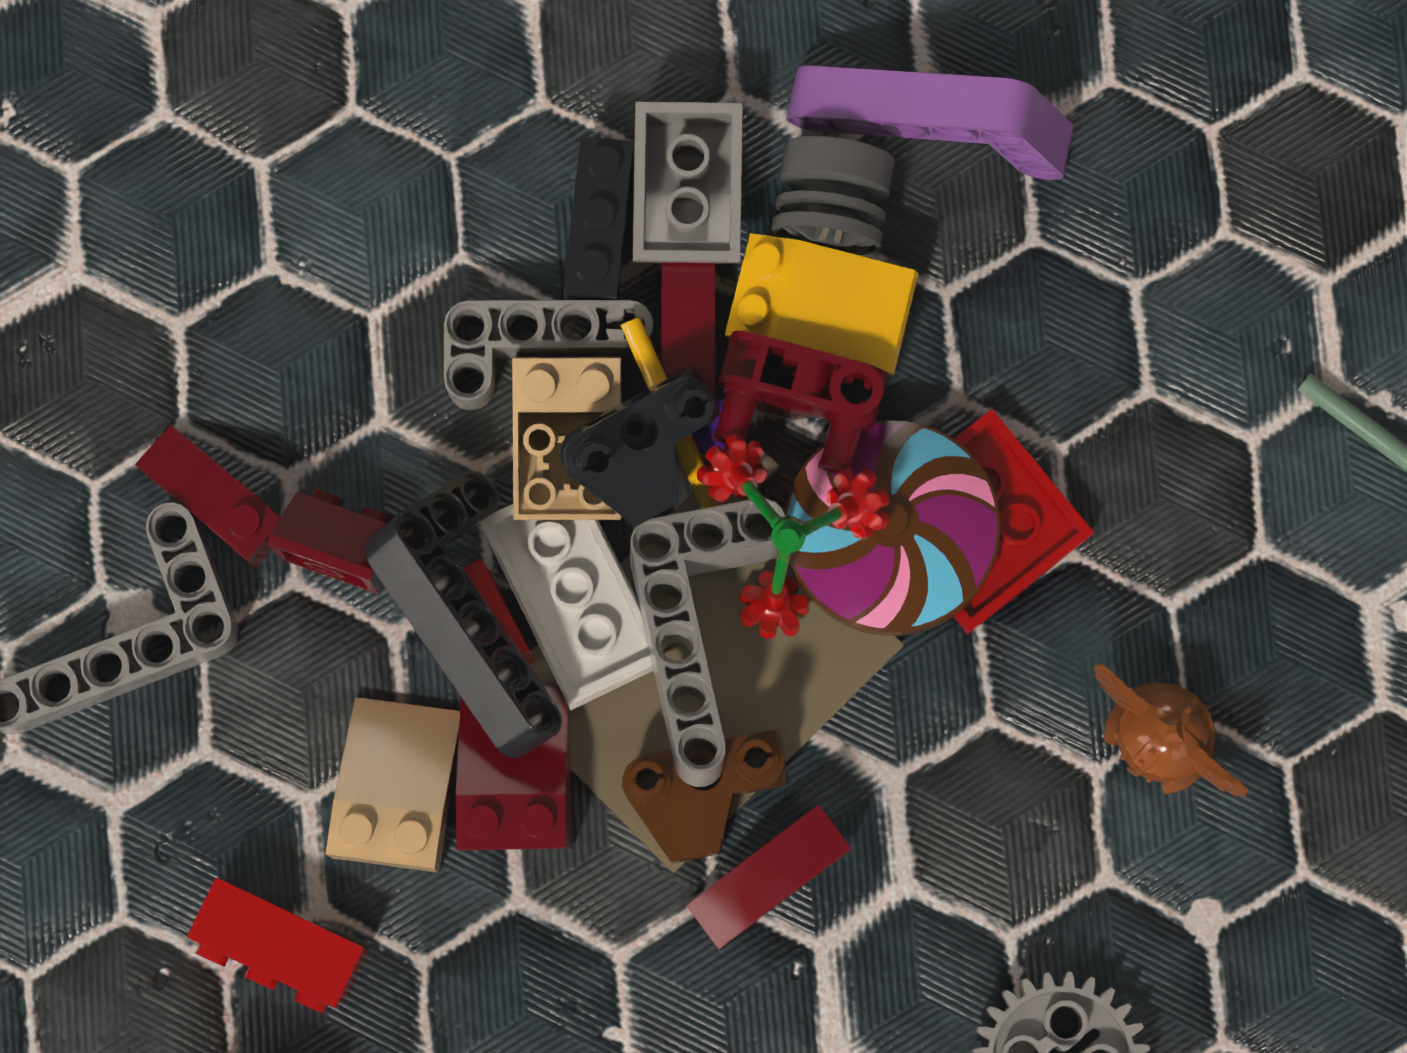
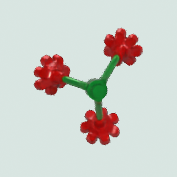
[697,434,890,639]

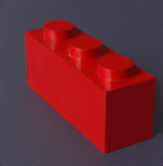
[187,877,369,1014]

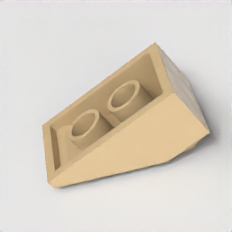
[325,697,460,873]

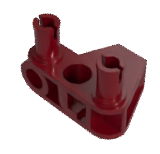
[713,331,889,475]

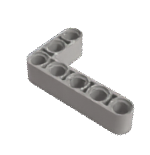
[630,498,785,787]
[0,502,239,735]

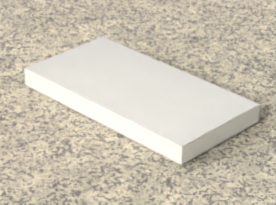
[480,504,665,710]

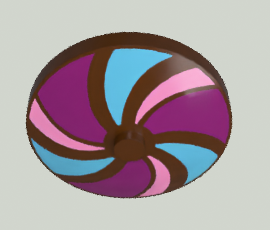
[784,420,1000,636]

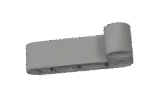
[444,300,654,411]

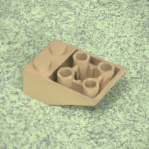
[512,356,622,520]

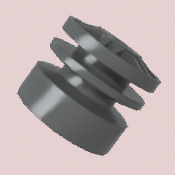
[771,136,895,255]

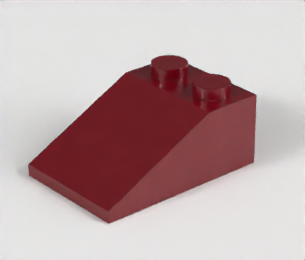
[456,686,572,851]

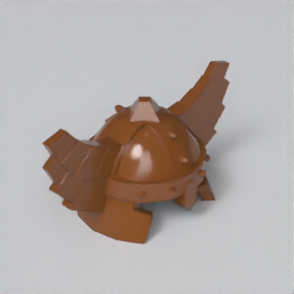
[1093,663,1249,798]

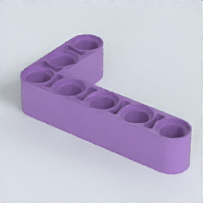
[786,66,1074,180]

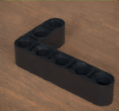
[364,471,562,759]

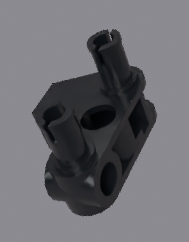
[559,366,720,527]

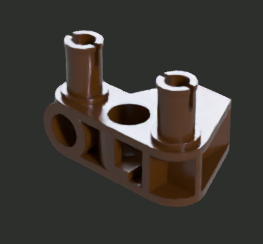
[622,730,790,864]

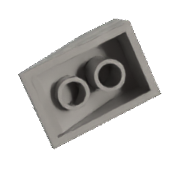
[633,102,742,263]

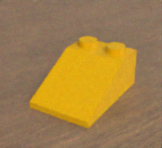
[725,233,919,375]

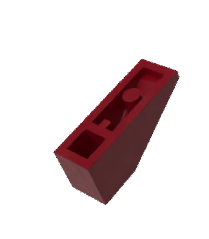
[135,425,281,569]

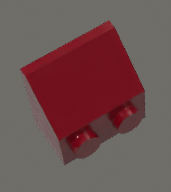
[267,489,393,595]

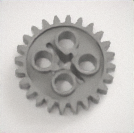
[971,972,1150,1053]

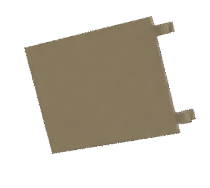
[530,451,904,874]

